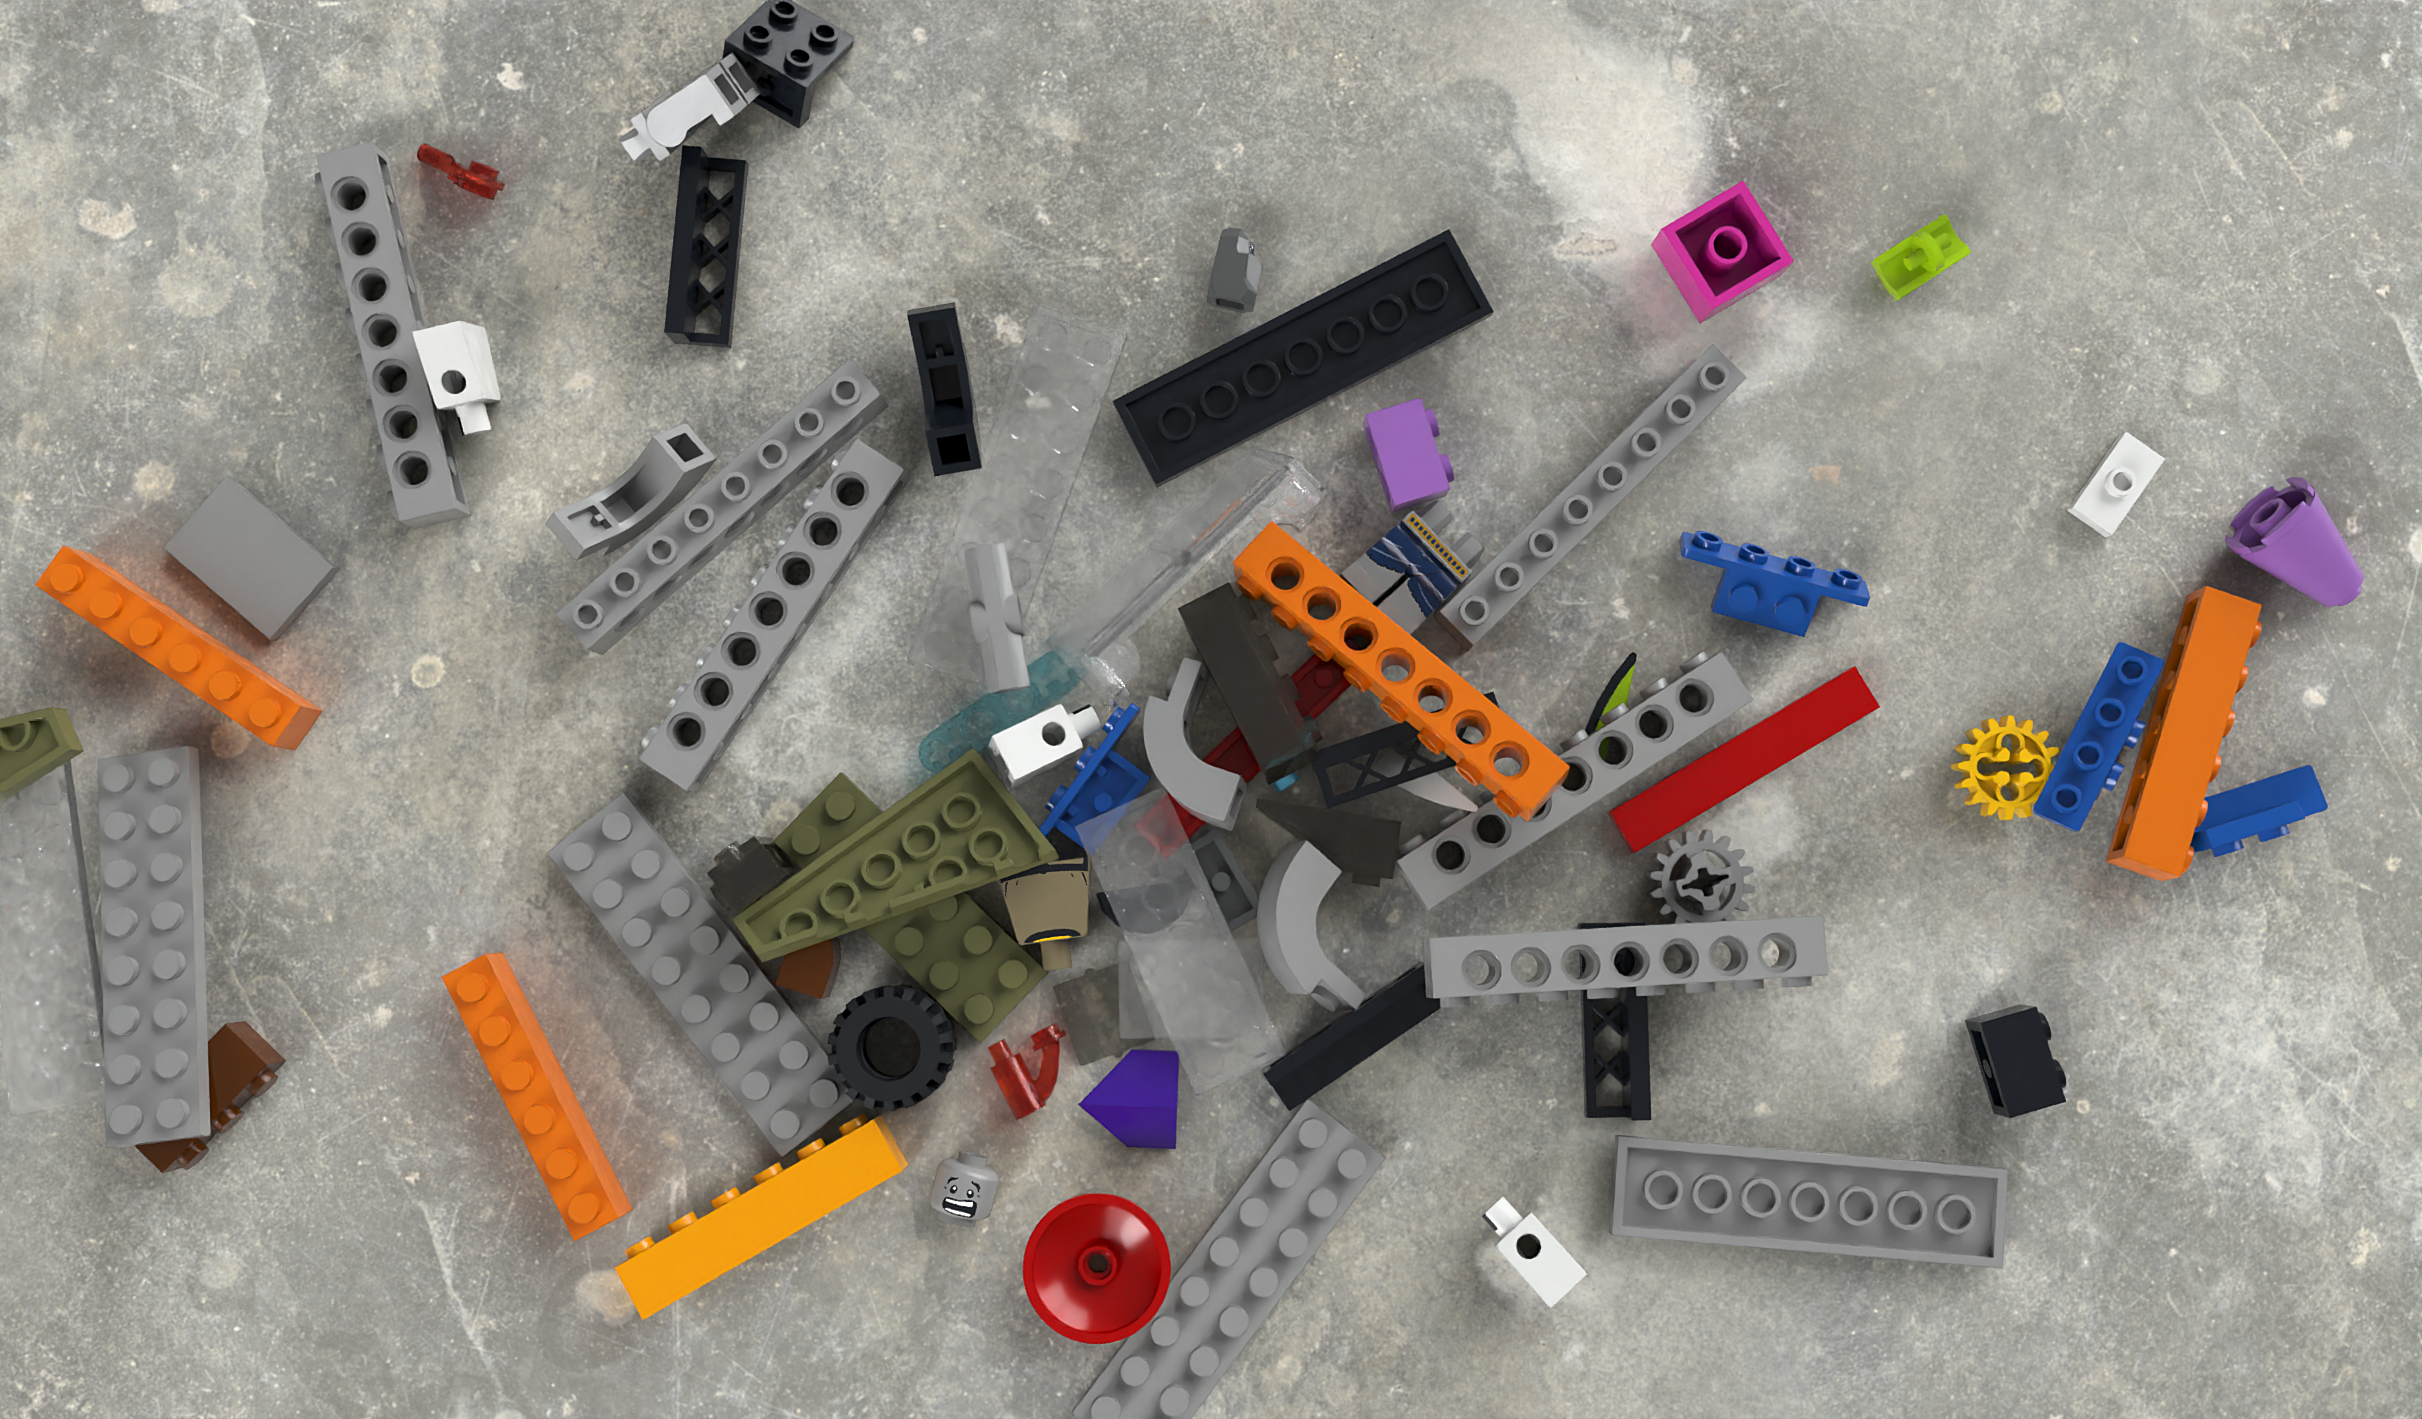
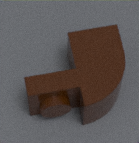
[775,936,841,999]

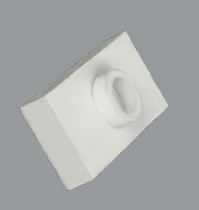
[2067,432,2165,538]

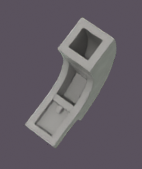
[545,423,717,561]
[1143,657,1248,831]
[1257,840,1367,1011]

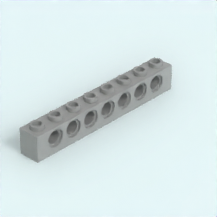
[315,142,471,529]
[1434,344,1747,652]
[556,359,888,655]
[639,438,910,793]
[1393,651,1754,910]
[1422,915,1828,1007]

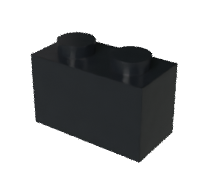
[1965,1004,2066,1118]

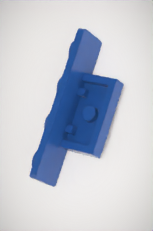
[1679,531,1871,637]
[2033,642,2164,832]
[1037,703,1151,856]
[2190,765,2328,857]

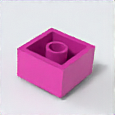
[1651,181,1794,324]

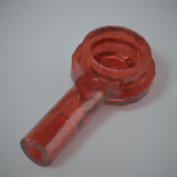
[417,143,505,200]

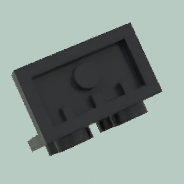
[722,0,854,129]

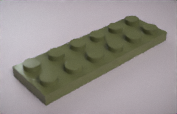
[773,772,1049,1043]

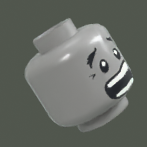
[930,1151,999,1227]

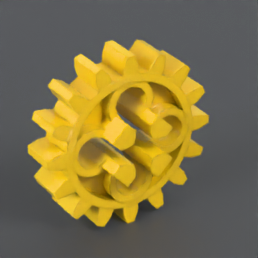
[1951,715,2060,820]

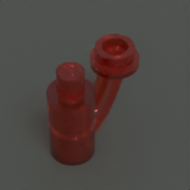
[987,1023,1067,1120]

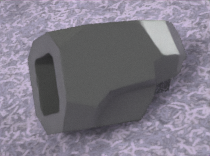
[1207,228,1263,313]

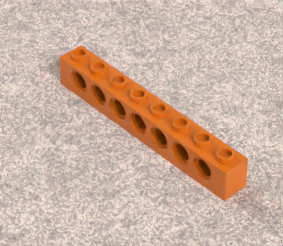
[1233,521,1570,822]

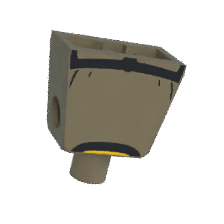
[999,857,1092,971]

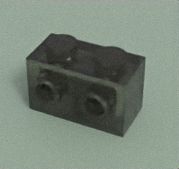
[707,836,799,912]

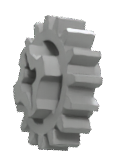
[1646,830,1755,924]

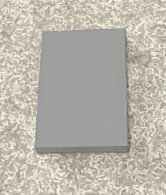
[163,476,339,641]

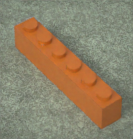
[35,545,322,750]
[2105,586,2262,881]
[441,952,633,1241]

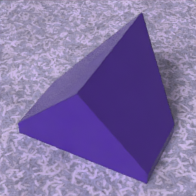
[1078,1049,1180,1149]

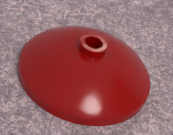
[1023,1192,1171,1344]

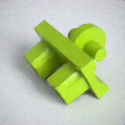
[1870,214,1972,301]

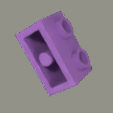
[1363,397,1454,513]

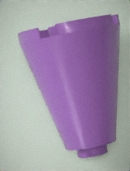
[2225,477,2364,607]

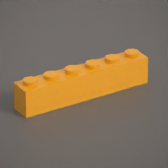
[615,1113,908,1320]

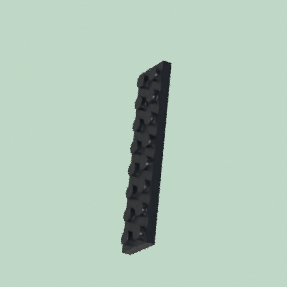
[1113,229,1494,488]

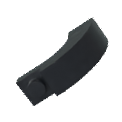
[907,302,982,477]

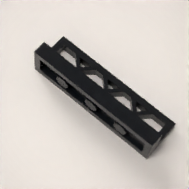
[664,145,749,348]
[1307,691,1499,808]
[1579,922,1651,1121]
[1261,961,1442,1111]

